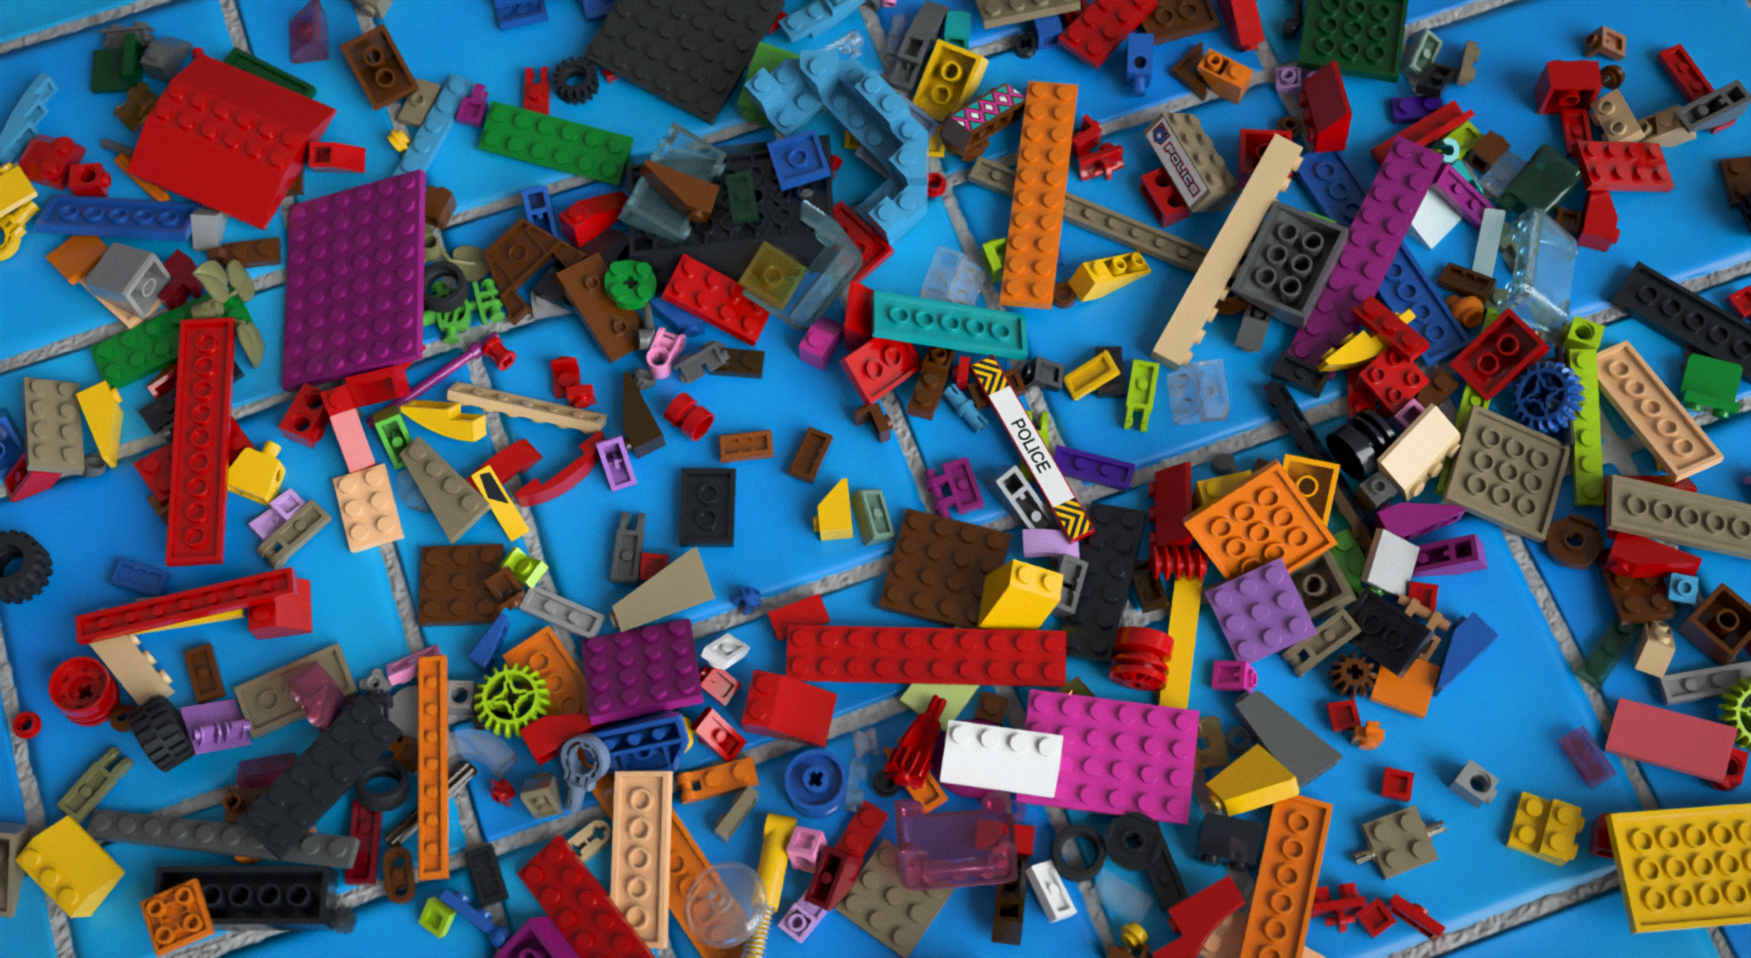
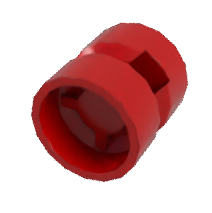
[664,392,715,442]

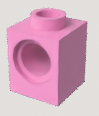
[786,826,828,873]

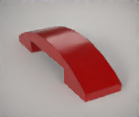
[514,430,605,507]
[465,439,543,498]

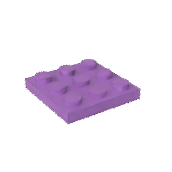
[1205,557,1318,664]

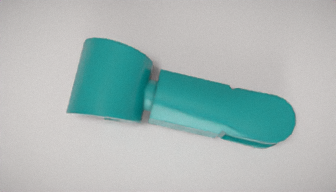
[1431,138,1484,195]

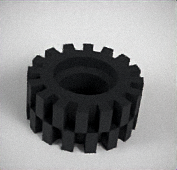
[552,57,599,105]

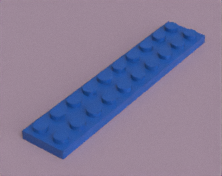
[1293,150,1472,369]

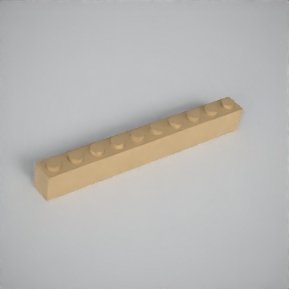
[1150,133,1304,372]

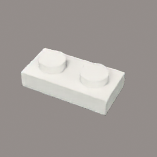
[701,633,750,670]
[1025,860,1077,923]

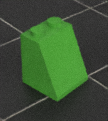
[737,41,800,130]

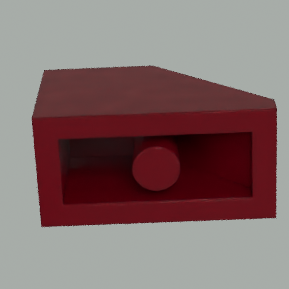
[804,845,864,911]

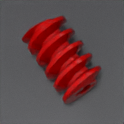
[1148,544,1208,583]

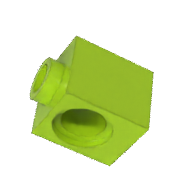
[1559,316,1606,351]

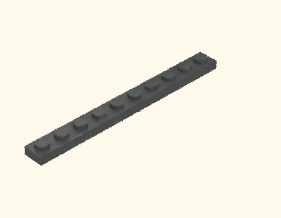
[86,809,360,869]

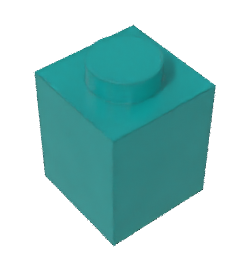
[944,10,972,51]

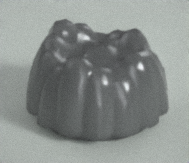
[632,368,656,391]

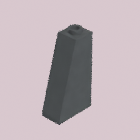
[1231,690,1343,790]

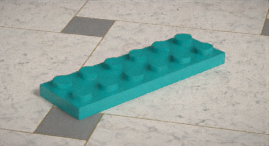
[871,290,1028,361]

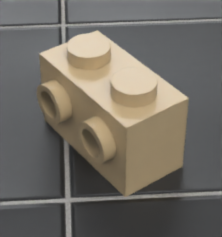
[1589,88,1646,143]

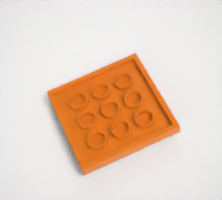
[1182,458,1337,581]

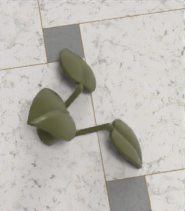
[423,223,490,311]
[191,260,265,369]

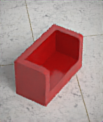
[345,364,411,408]

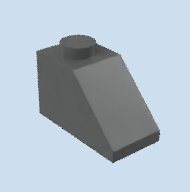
[140,36,192,84]
[1234,304,1272,353]

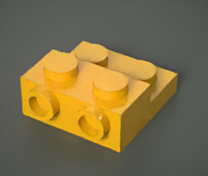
[1505,791,1585,867]

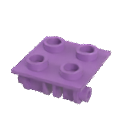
[179,699,251,755]

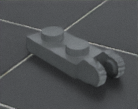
[610,511,646,585]

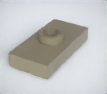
[398,78,442,129]

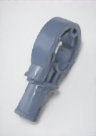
[561,733,610,812]

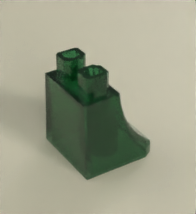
[1495,144,1582,231]

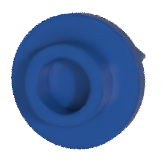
[732,586,763,615]

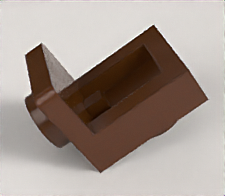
[853,402,893,443]
[484,565,526,610]

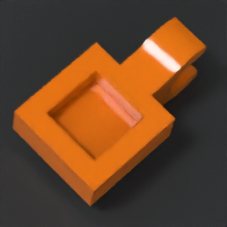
[1350,720,1384,750]

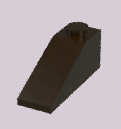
[623,371,666,459]
[991,852,1028,946]

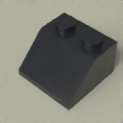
[1194,812,1264,873]

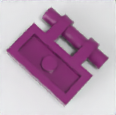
[924,457,985,519]

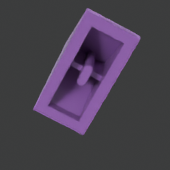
[596,435,637,492]

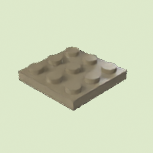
[835,838,956,958]

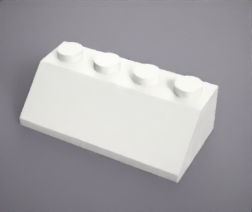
[940,720,1063,798]

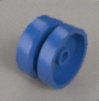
[784,749,848,820]

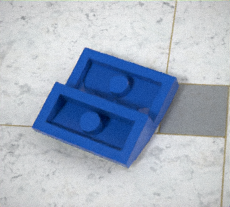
[494,0,549,31]

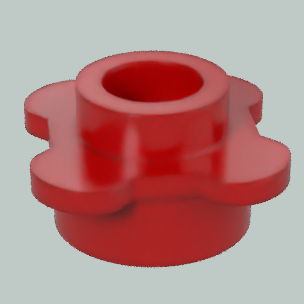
[490,778,516,807]

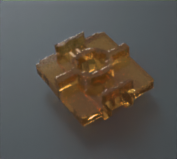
[1194,716,1230,772]

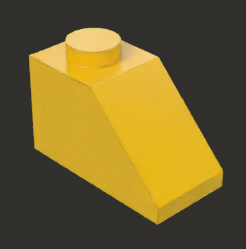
[813,478,853,541]

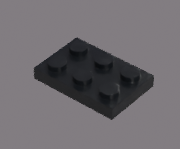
[679,468,736,547]
[1348,587,1435,679]

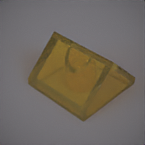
[737,241,808,312]

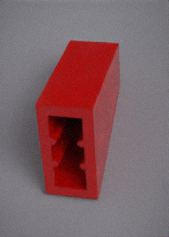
[1217,0,1265,53]

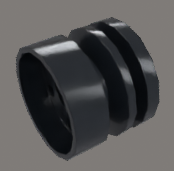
[1326,408,1397,480]

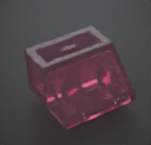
[287,660,345,734]

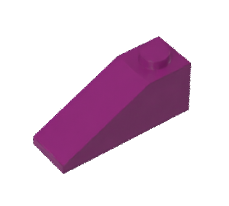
[1372,502,1466,541]
[1412,534,1488,577]

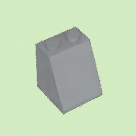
[84,242,172,320]

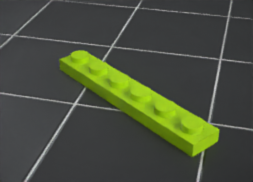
[1566,349,1605,507]

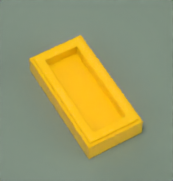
[1063,350,1121,401]

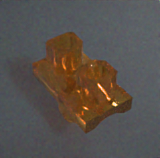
[113,81,160,132]

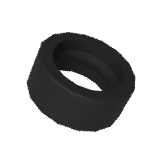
[424,261,469,313]
[354,757,410,812]
[1051,824,1107,883]

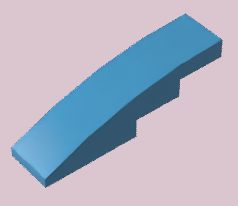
[0,71,59,165]

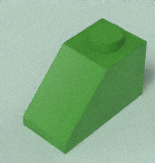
[372,404,413,470]

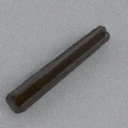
[384,761,477,847]

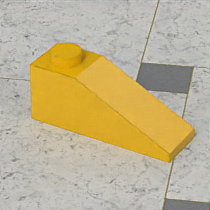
[76,380,123,468]

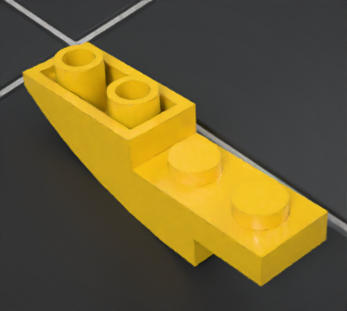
[1317,309,1416,371]

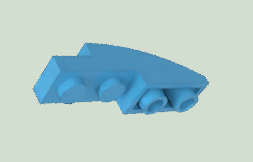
[778,0,866,44]

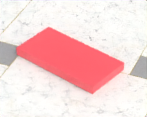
[1605,698,1737,783]

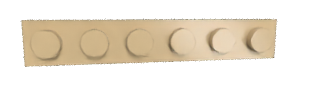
[447,381,607,434]

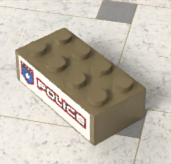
[1143,112,1242,213]

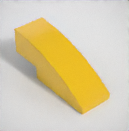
[400,399,487,442]

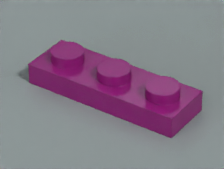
[1431,163,1495,232]

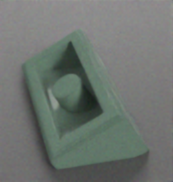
[1399,28,1443,80]
[851,489,896,546]

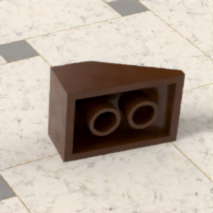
[340,24,420,112]

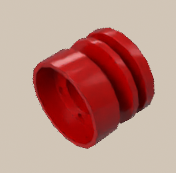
[1108,626,1174,692]
[48,656,121,727]

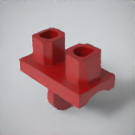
[1077,142,1124,181]
[1310,882,1366,933]

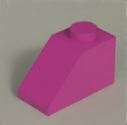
[799,317,845,371]

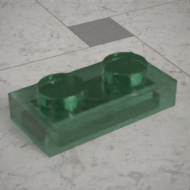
[725,170,760,225]

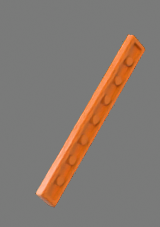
[418,655,449,881]

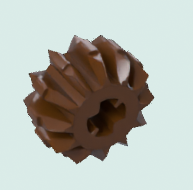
[1328,651,1377,700]

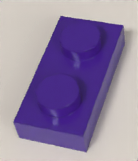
[1389,96,1443,125]

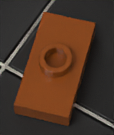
[718,430,774,464]

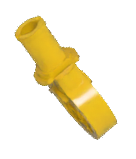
[0,200,41,261]

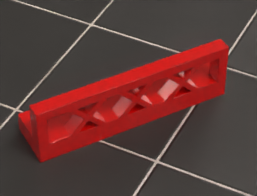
[1369,100,1475,168]

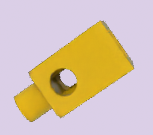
[228,440,286,508]

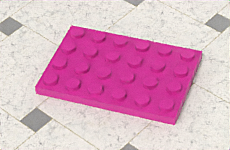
[1016,689,1200,825]

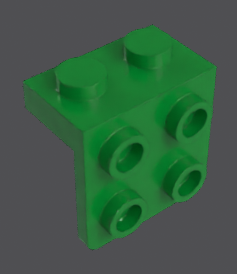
[1677,354,1743,419]

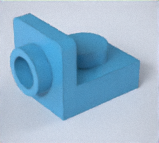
[1666,573,1699,609]

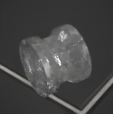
[852,727,879,758]

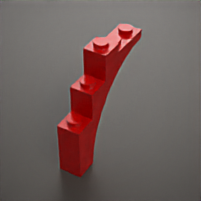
[1152,875,1246,958]

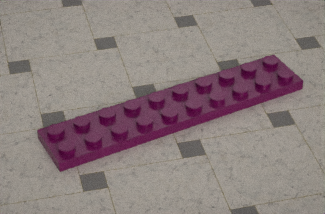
[1287,135,1445,382]

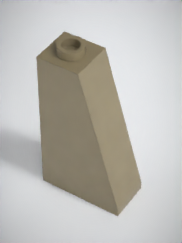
[609,547,715,632]

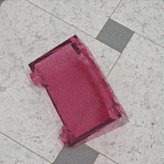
[894,791,1017,891]

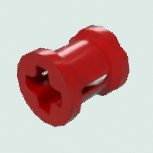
[482,337,517,371]

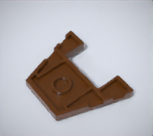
[484,218,588,325]

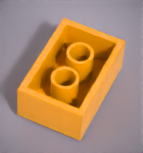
[1282,453,1340,527]

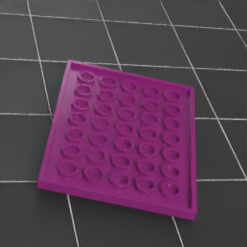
[282,169,426,392]

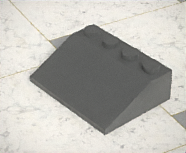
[1231,200,1348,330]

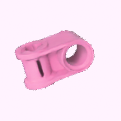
[646,326,686,379]

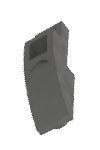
[888,0,950,93]

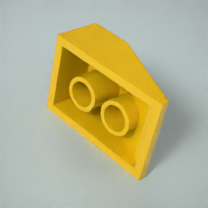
[912,39,989,122]

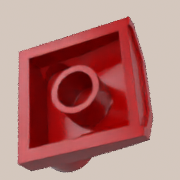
[19,134,86,192]

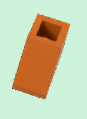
[1197,48,1254,105]

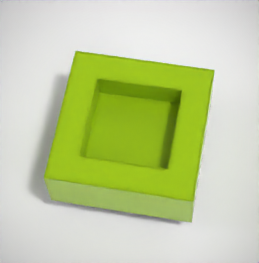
[418,896,456,939]

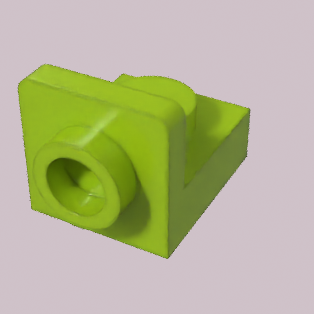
[981,238,1007,282]
[499,547,548,589]

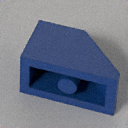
[650,297,705,337]

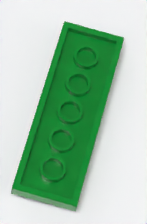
[478,101,635,187]
[89,284,254,389]

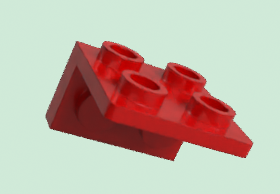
[1358,347,1430,419]

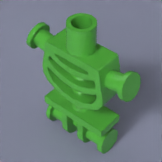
[423,278,505,345]

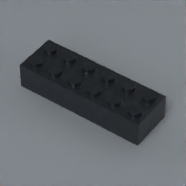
[153,866,338,931]

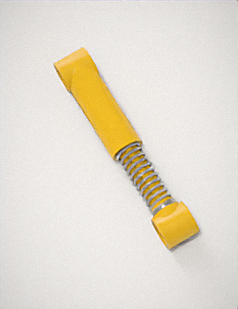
[741,813,797,958]

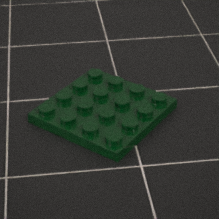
[1297,0,1408,83]

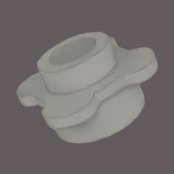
[359,669,393,693]

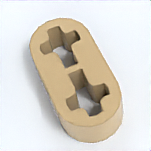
[567,820,613,864]

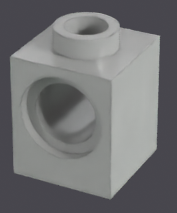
[448,680,481,716]
[1449,759,1499,809]

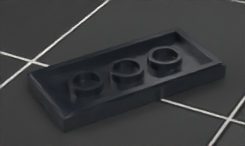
[533,227,629,314]

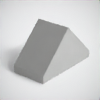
[190,206,228,252]

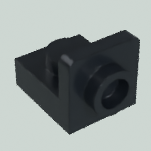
[1021,356,1065,392]

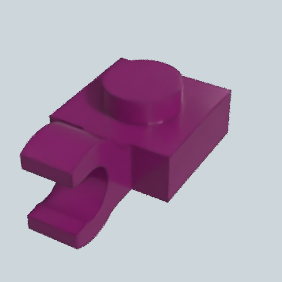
[456,83,489,128]

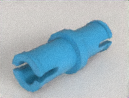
[942,384,989,434]

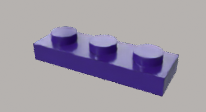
[1054,445,1136,492]

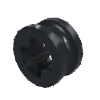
[1014,34,1037,59]

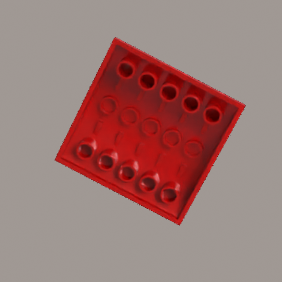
[127,54,337,231]

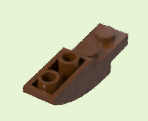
[907,346,957,421]

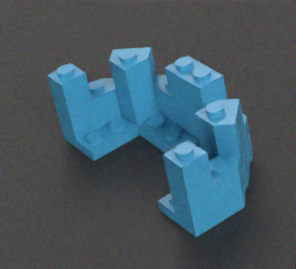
[744,50,930,247]

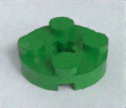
[604,260,657,310]

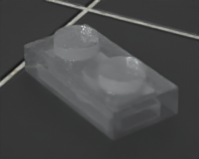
[1477,150,1529,202]
[1089,869,1154,925]

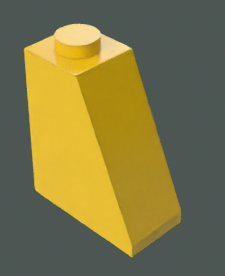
[1206,743,1300,817]

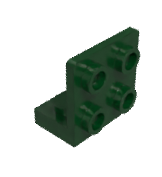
[91,33,144,94]

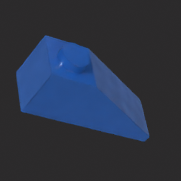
[521,185,559,265]
[1432,612,1499,698]

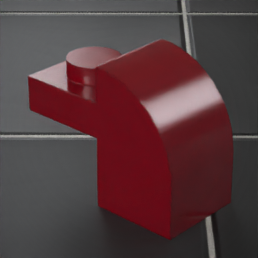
[157,249,204,311]

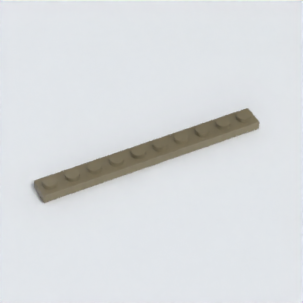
[968,156,1209,274]

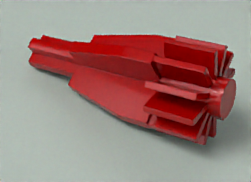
[884,695,947,790]

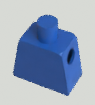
[1124,33,1154,97]

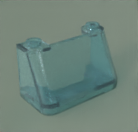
[617,122,727,243]
[1497,206,1579,333]

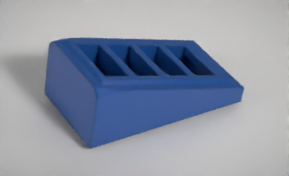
[468,613,511,675]

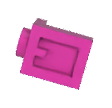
[1211,661,1257,694]

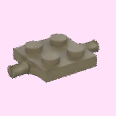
[1351,805,1446,880]

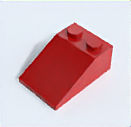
[1449,307,1550,402]
[741,669,838,748]

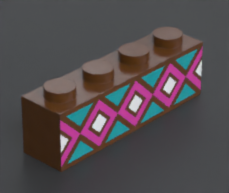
[941,83,1026,152]

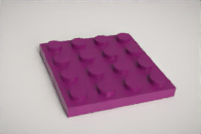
[581,618,704,725]

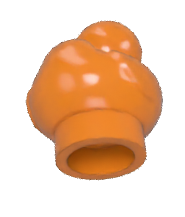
[1445,295,1484,328]

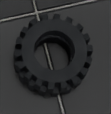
[0,530,53,604]
[128,695,195,773]

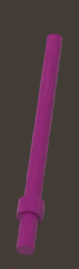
[365,331,500,430]

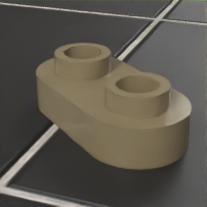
[1456,40,1481,87]

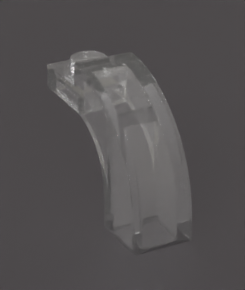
[414,729,520,779]

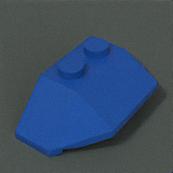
[583,710,690,776]

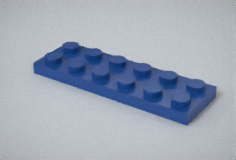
[34,194,201,242]

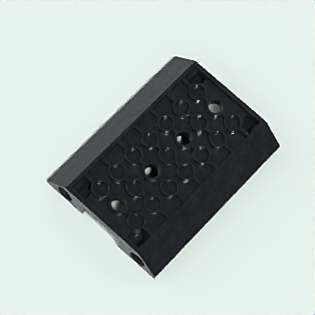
[627,134,840,290]

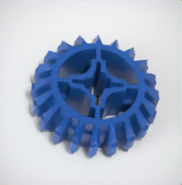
[1510,361,1585,433]

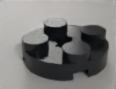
[1105,812,1163,872]

